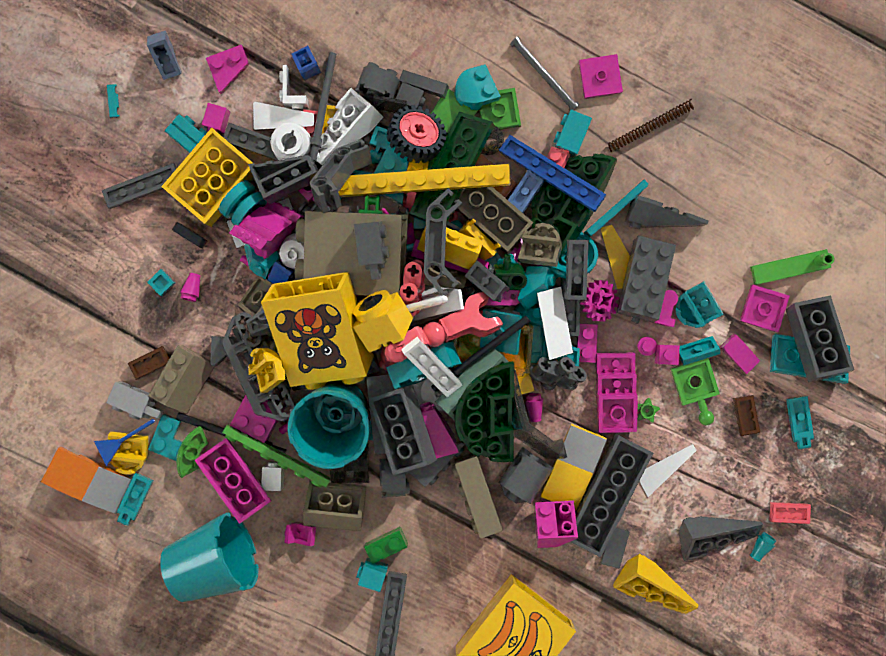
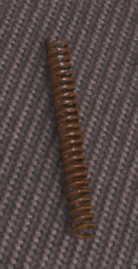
[608,99,694,152]

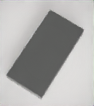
[600,527,630,569]

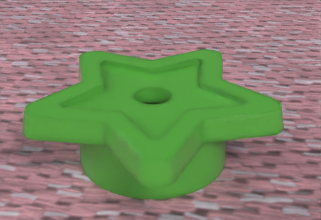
[637,398,660,422]

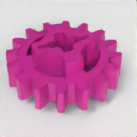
[580,280,619,322]

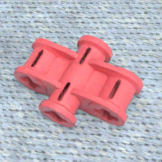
[400,260,425,317]

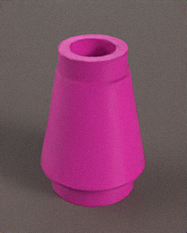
[180,273,201,302]
[524,393,543,422]

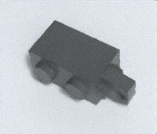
[354,221,389,280]

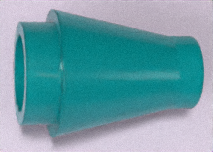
[750,532,776,562]

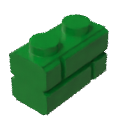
[364,526,408,564]

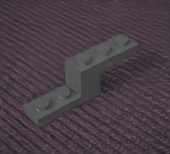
[560,240,588,336]

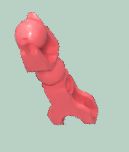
[384,292,503,363]

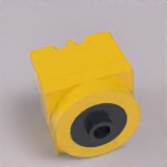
[352,290,413,352]

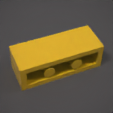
[417,226,483,270]

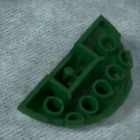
[531,154,617,259]
[455,361,514,462]

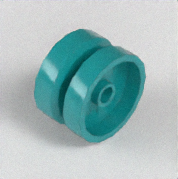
[218,180,267,226]

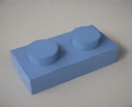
[508,170,545,213]

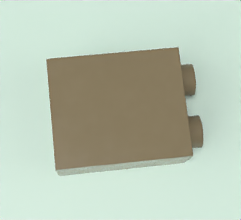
[295,211,408,296]

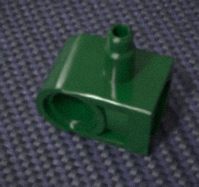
[493,254,527,290]

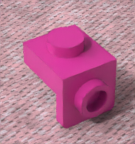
[284,522,316,546]

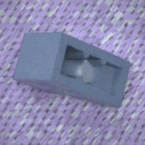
[147,30,181,80]

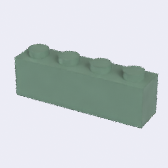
[435,348,508,421]

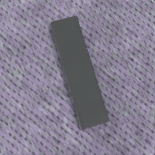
[399,70,449,99]

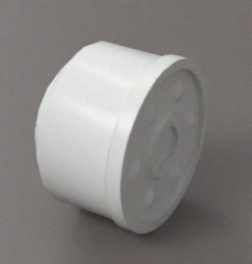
[270,122,311,161]

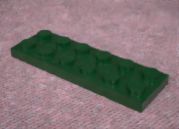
[409,112,495,224]

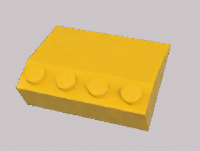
[161,128,253,227]

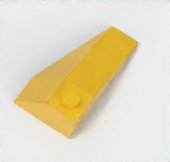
[613,554,699,614]

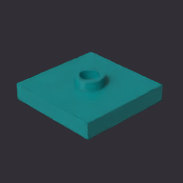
[480,309,522,355]

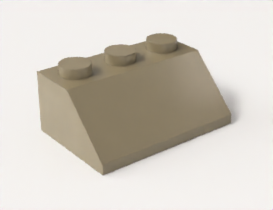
[148,345,215,414]
[303,481,366,532]

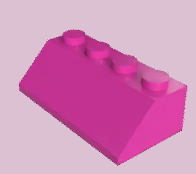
[195,438,272,524]

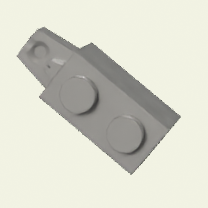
[106,381,164,420]

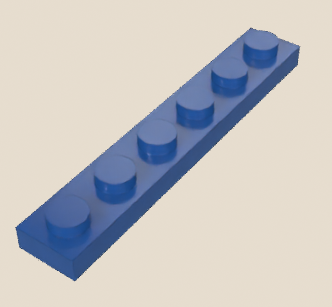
[499,135,606,212]

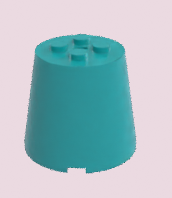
[288,380,369,469]
[160,513,259,602]

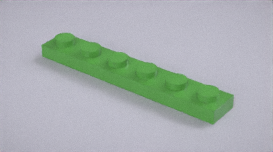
[222,423,330,488]

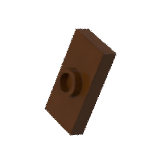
[128,346,170,380]
[733,395,760,436]

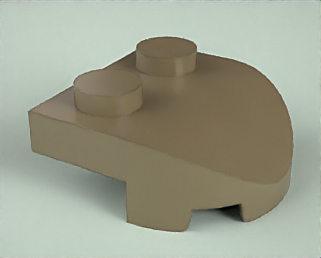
[518,223,562,267]

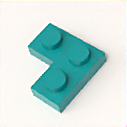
[148,414,182,461]

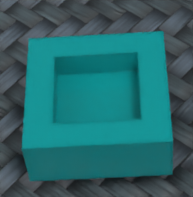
[147,269,176,296]

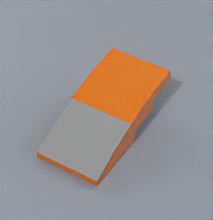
[41,447,132,514]

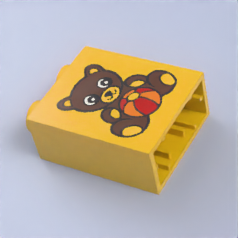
[261,272,374,390]

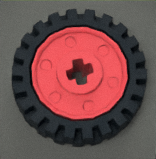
[387,105,446,163]

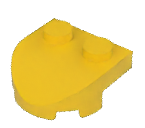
[248,348,285,393]
[108,431,148,475]

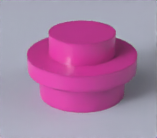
[637,337,657,356]

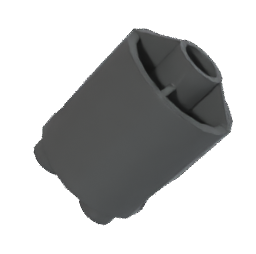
[499,447,554,504]

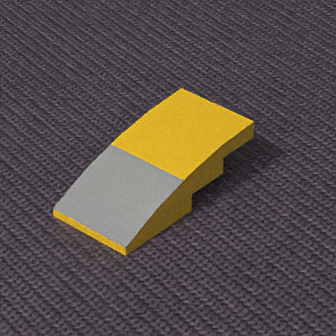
[540,424,607,511]

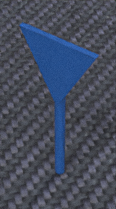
[94,419,155,466]

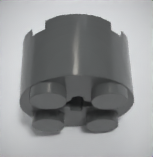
[355,62,399,105]
[379,458,410,498]

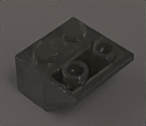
[329,442,369,484]

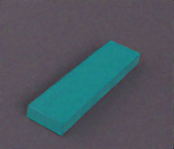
[584,179,648,237]

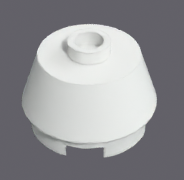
[279,233,304,271]

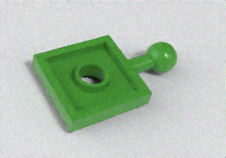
[670,358,720,426]

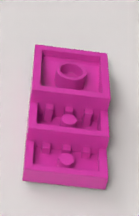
[596,352,638,433]

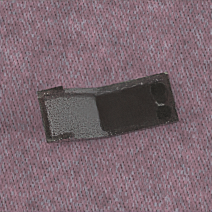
[512,370,567,459]

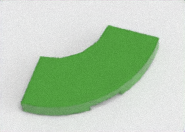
[176,426,209,478]

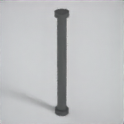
[510,36,580,110]

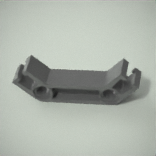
[310,139,372,213]
[424,188,462,295]

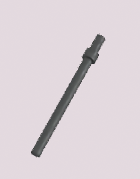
[310,52,337,162]

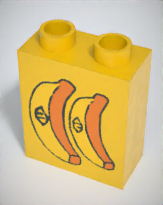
[456,574,576,656]

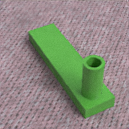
[750,249,835,285]

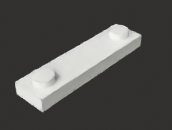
[401,337,462,397]

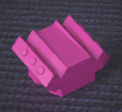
[229,202,304,259]

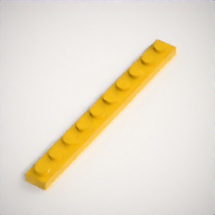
[338,164,510,197]

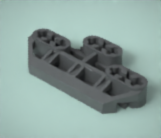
[222,312,295,422]

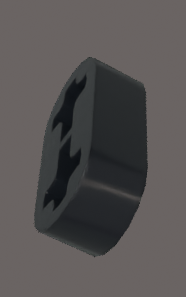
[172,222,207,249]

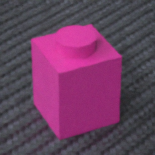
[202,103,231,134]
[655,344,680,365]

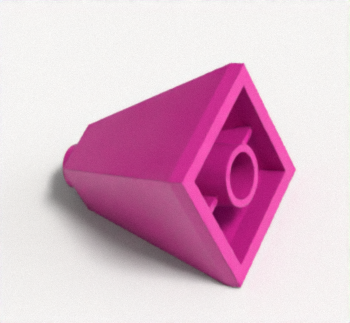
[420,402,459,458]

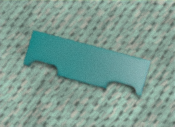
[107,84,120,118]

